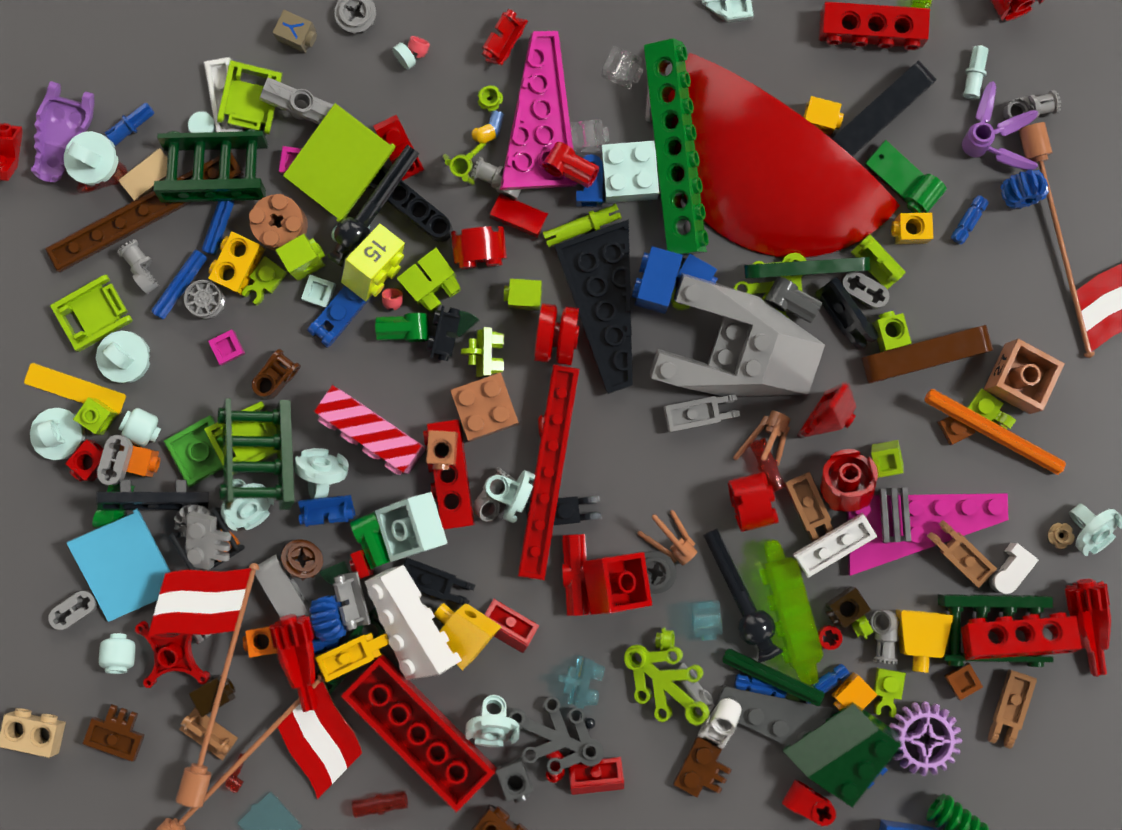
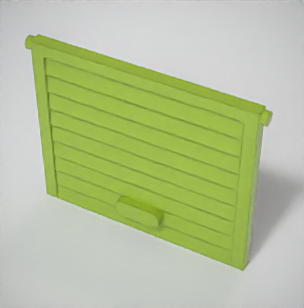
[283,103,396,222]

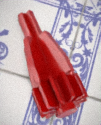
[1065,579,1111,676]
[269,614,317,712]

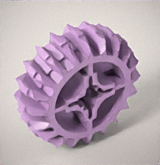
[889,701,962,776]

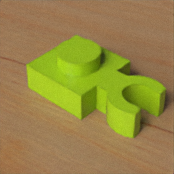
[242,256,287,305]
[873,667,906,718]

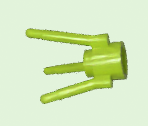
[442,143,486,185]

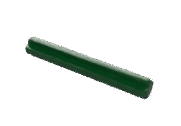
[722,648,825,706]

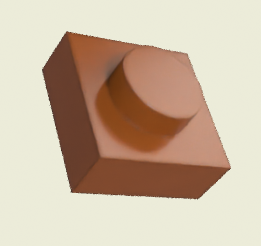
[938,416,976,445]
[944,663,983,700]

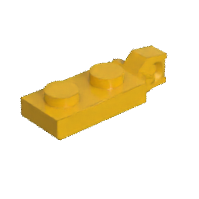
[315,633,389,682]

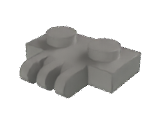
[185,511,231,570]

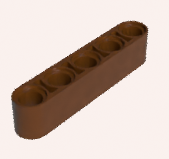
[861,325,994,384]

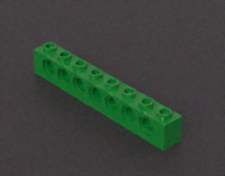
[644,38,709,256]

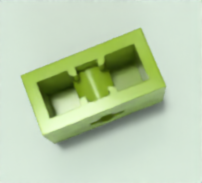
[276,234,326,281]

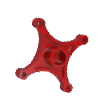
[135,621,211,688]

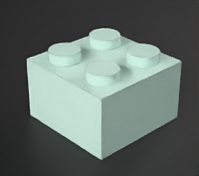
[601,141,659,203]
[375,492,448,562]

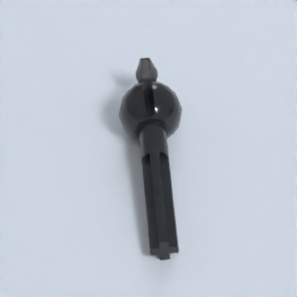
[327,145,419,267]
[703,529,784,663]

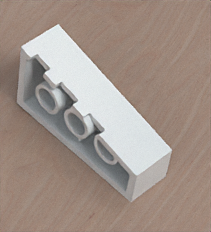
[364,565,461,680]

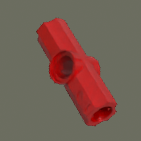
[562,534,590,616]

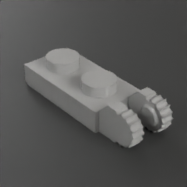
[663,394,741,433]

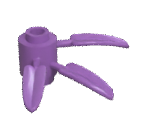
[962,81,1038,170]

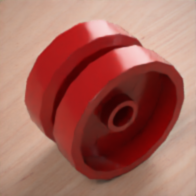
[534,303,580,366]

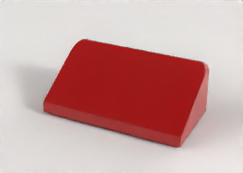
[489,194,548,238]
[484,599,540,653]
[568,757,624,795]

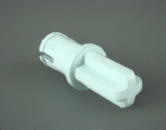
[963,45,989,99]

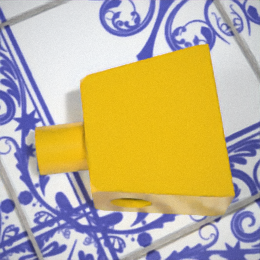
[434,603,501,670]
[896,609,953,673]

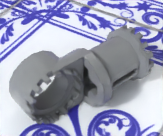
[1003,90,1061,120]
[471,157,521,200]
[117,239,159,294]
[472,467,516,522]
[870,610,899,664]

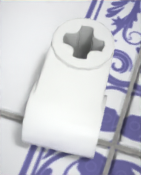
[698,699,742,749]

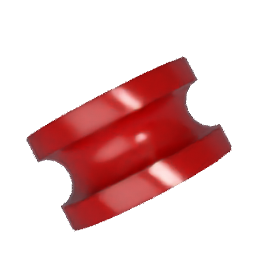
[817,625,843,650]

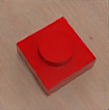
[349,550,375,579]

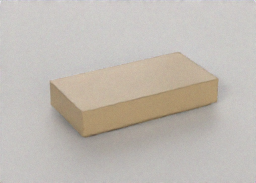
[118,148,167,201]

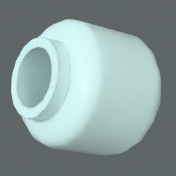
[119,408,161,447]
[99,633,136,674]

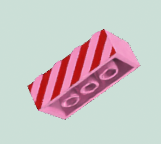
[314,385,427,475]

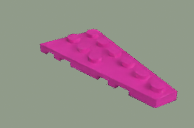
[500,31,577,190]
[847,493,1009,576]

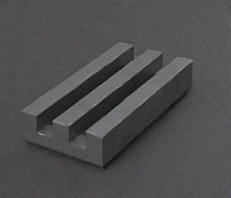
[879,487,911,543]

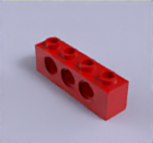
[819,2,930,50]
[423,419,475,529]
[961,613,1082,660]

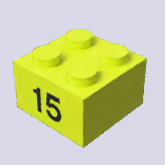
[341,224,405,302]

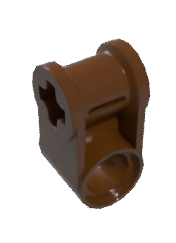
[252,349,301,400]

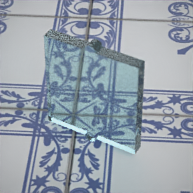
[238,792,302,830]

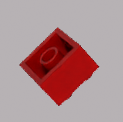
[583,552,652,615]

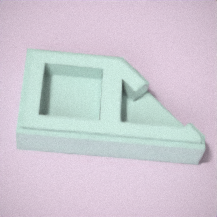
[701,0,753,23]

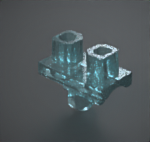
[558,655,605,709]

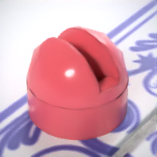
[408,36,430,58]
[382,288,403,311]

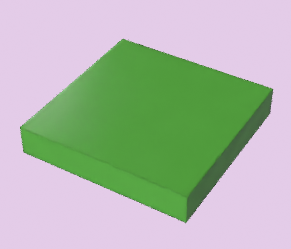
[164,415,234,487]

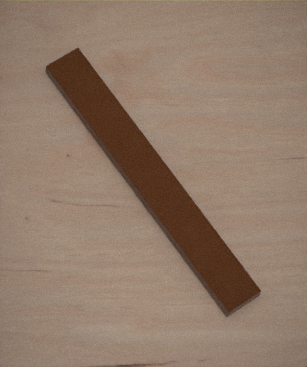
[45,151,244,273]

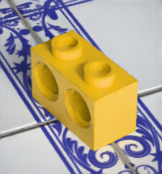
[208,231,265,296]

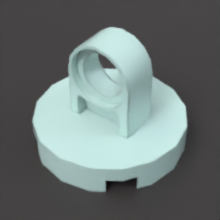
[64,131,118,186]
[96,331,150,383]
[30,408,86,461]
[294,448,349,499]
[484,470,535,523]
[220,479,274,531]
[1069,503,1122,556]
[466,695,519,747]

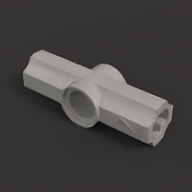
[259,77,333,125]

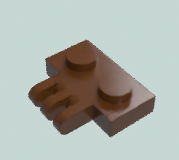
[83,704,145,762]
[673,735,732,798]

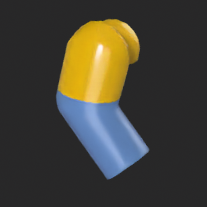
[471,111,504,144]

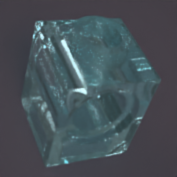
[690,600,723,641]

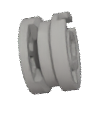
[184,280,226,319]

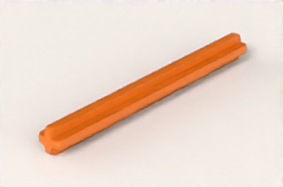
[924,389,1066,475]

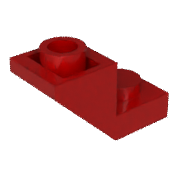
[373,115,424,181]
[0,123,23,181]

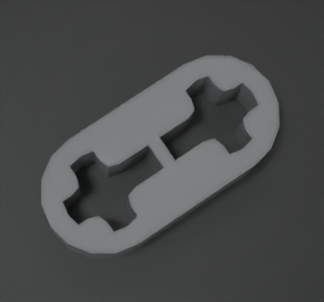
[841,271,889,309]
[97,435,133,485]
[49,590,99,630]

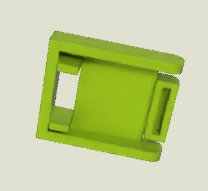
[217,60,282,135]
[50,275,133,352]
[204,401,277,475]

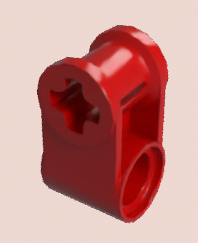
[782,779,836,826]

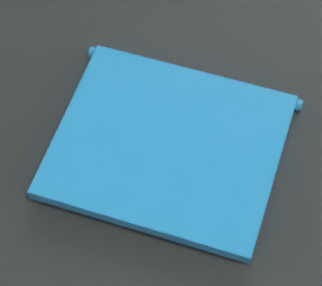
[67,508,170,622]

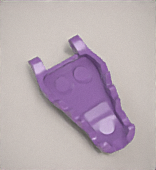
[31,81,94,182]

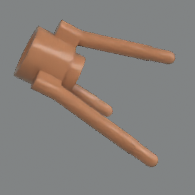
[733,410,791,466]
[637,510,698,566]

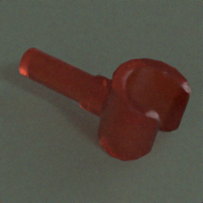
[225,753,244,793]

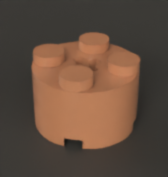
[249,194,308,251]

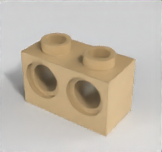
[0,708,66,758]

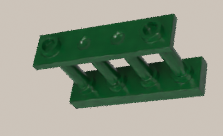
[154,129,268,202]
[218,398,295,510]
[938,594,1053,667]

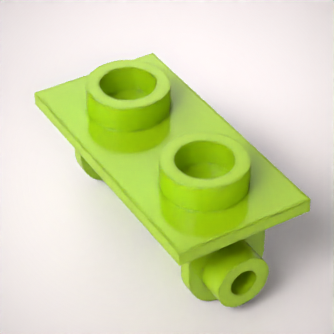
[851,235,906,290]

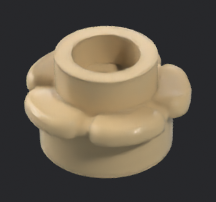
[1048,523,1075,549]

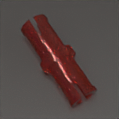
[749,437,786,492]
[352,791,408,818]

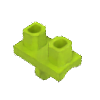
[461,327,504,377]

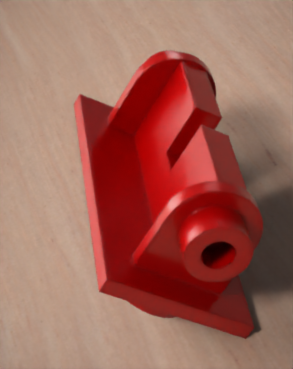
[482,9,528,65]

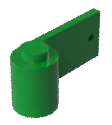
[865,140,947,213]

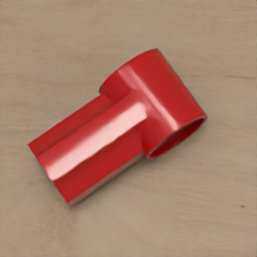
[542,142,599,188]

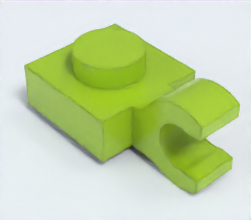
[967,388,1016,429]

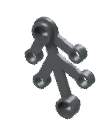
[506,697,604,775]

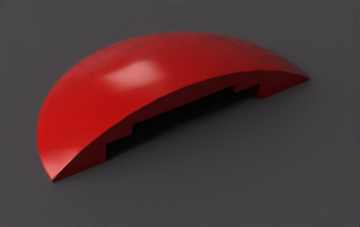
[668,53,900,258]

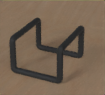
[170,507,245,571]

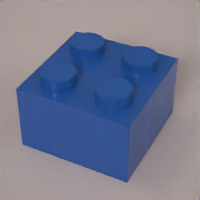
[632,246,683,314]

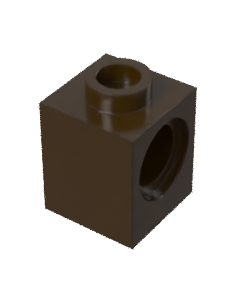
[825,586,871,628]
[189,675,236,717]

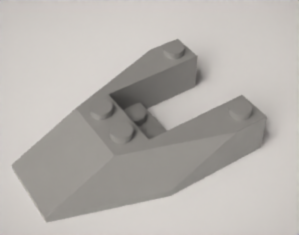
[649,273,825,397]

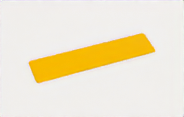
[24,363,126,415]

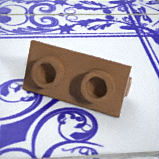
[179,707,238,760]

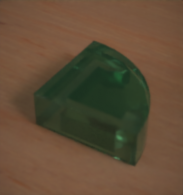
[456,311,479,338]
[320,561,350,585]

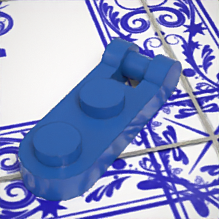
[307,285,369,348]

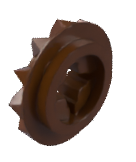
[280,539,323,581]

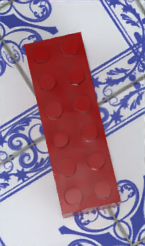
[341,654,497,812]

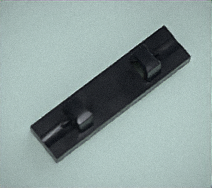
[97,480,209,510]

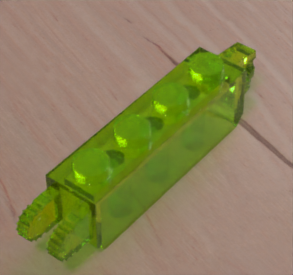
[759,539,824,685]

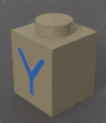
[272,9,317,53]

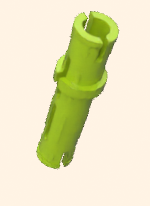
[543,203,622,248]

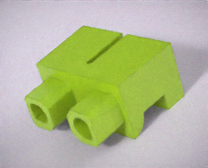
[397,248,461,313]

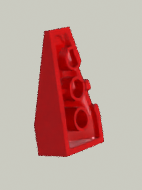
[797,383,856,438]

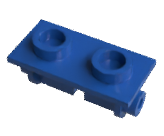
[298,495,356,527]

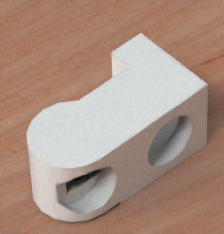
[989,543,1039,594]

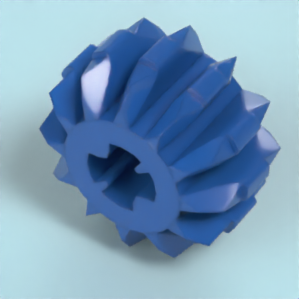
[1000,169,1049,209]
[309,595,347,642]

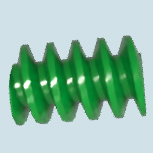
[925,794,989,830]

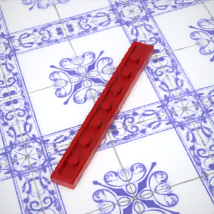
[518,364,580,580]

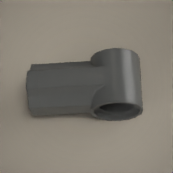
[764,276,822,324]

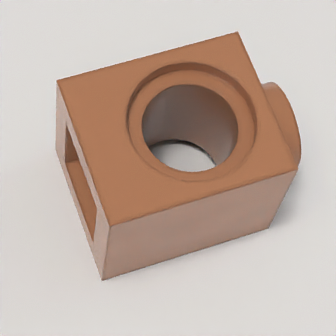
[427,430,458,470]

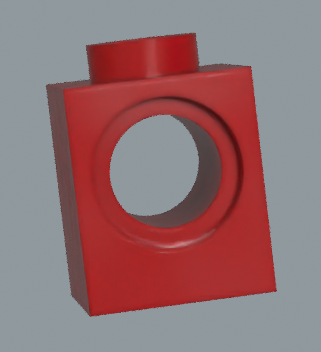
[65,439,104,482]

